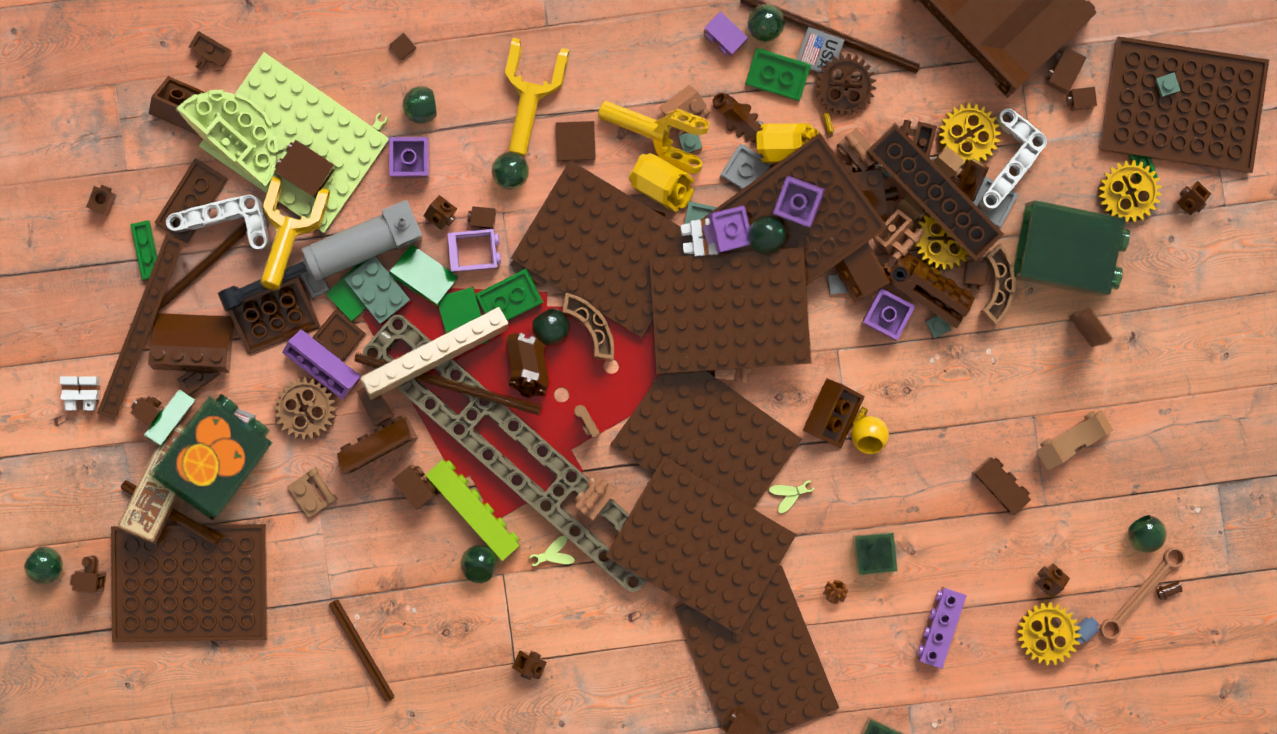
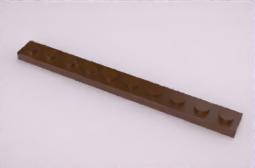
[97,234,185,420]

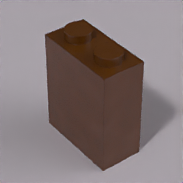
[275,140,337,198]

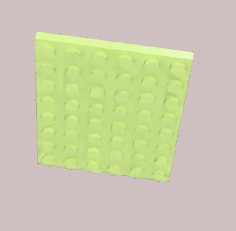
[199,52,389,233]

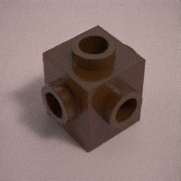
[1177,181,1211,215]
[423,195,457,230]
[1035,563,1070,598]
[512,650,547,680]

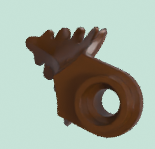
[713,92,763,143]

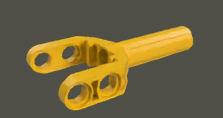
[505,38,569,156]
[598,101,709,174]
[261,176,330,290]

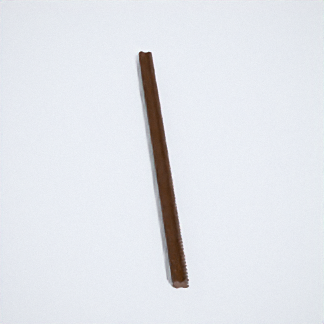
[740,0,920,74]
[130,203,279,325]
[354,352,542,416]

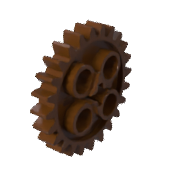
[814,53,876,116]

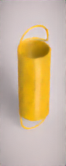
[822,108,834,139]
[851,402,870,430]

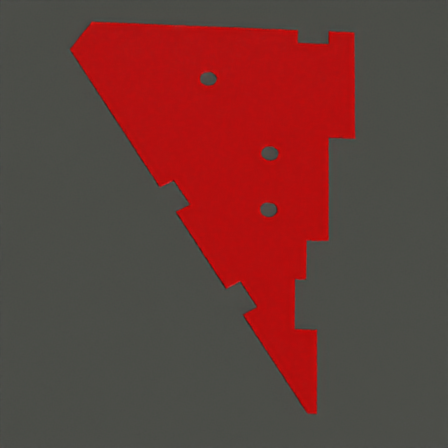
[363,286,660,519]

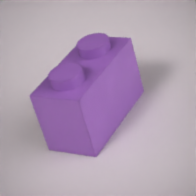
[704,11,748,57]

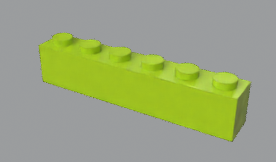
[426,459,520,561]

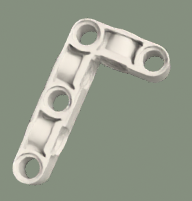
[979,108,1047,211]
[166,195,270,251]

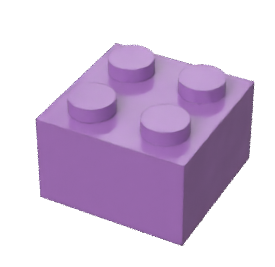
[389,137,430,178]
[774,176,826,227]
[861,288,915,341]

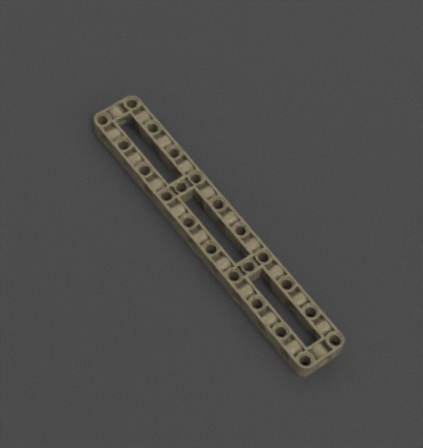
[363,315,647,592]

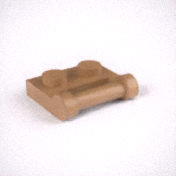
[575,405,600,437]
[287,467,337,518]

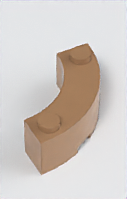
[894,146,964,221]
[980,243,1015,326]
[561,293,614,362]
[1036,410,1113,471]

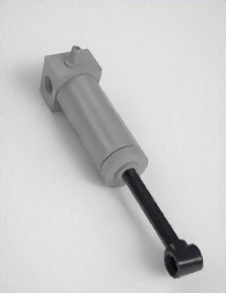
[217,200,422,311]

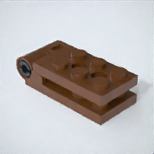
[890,253,975,329]

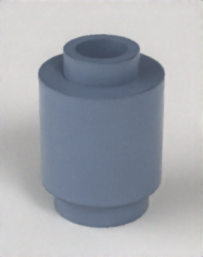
[1076,617,1100,645]

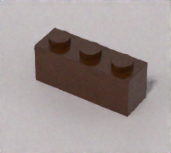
[972,457,1031,515]

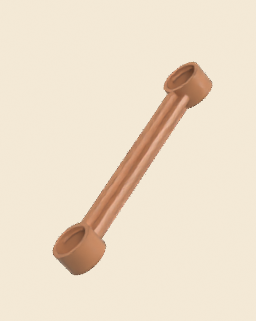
[1100,547,1185,639]

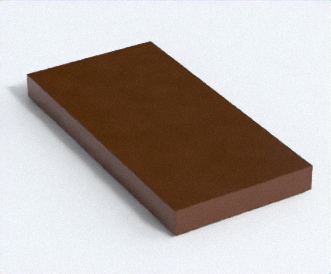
[154,158,228,243]
[1069,308,1113,347]

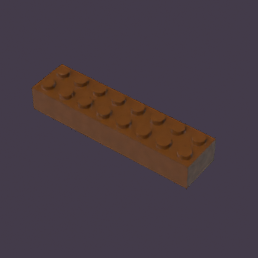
[867,123,1004,261]

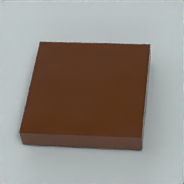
[556,121,596,161]
[312,309,366,362]

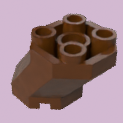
[506,333,549,398]

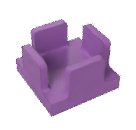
[703,206,753,253]

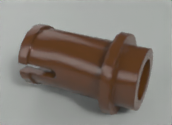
[885,187,899,202]
[1156,580,1183,600]

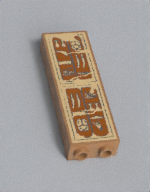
[117,423,197,545]

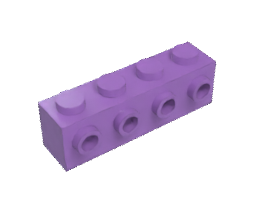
[282,330,361,400]
[916,587,967,669]

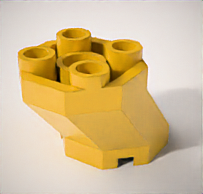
[756,123,819,164]
[629,153,694,212]

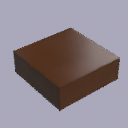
[389,32,416,60]

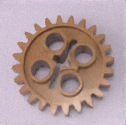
[273,377,337,440]

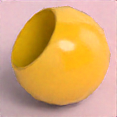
[851,416,889,454]

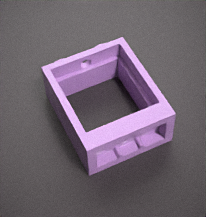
[448,229,501,273]

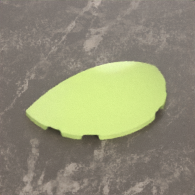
[176,90,278,187]

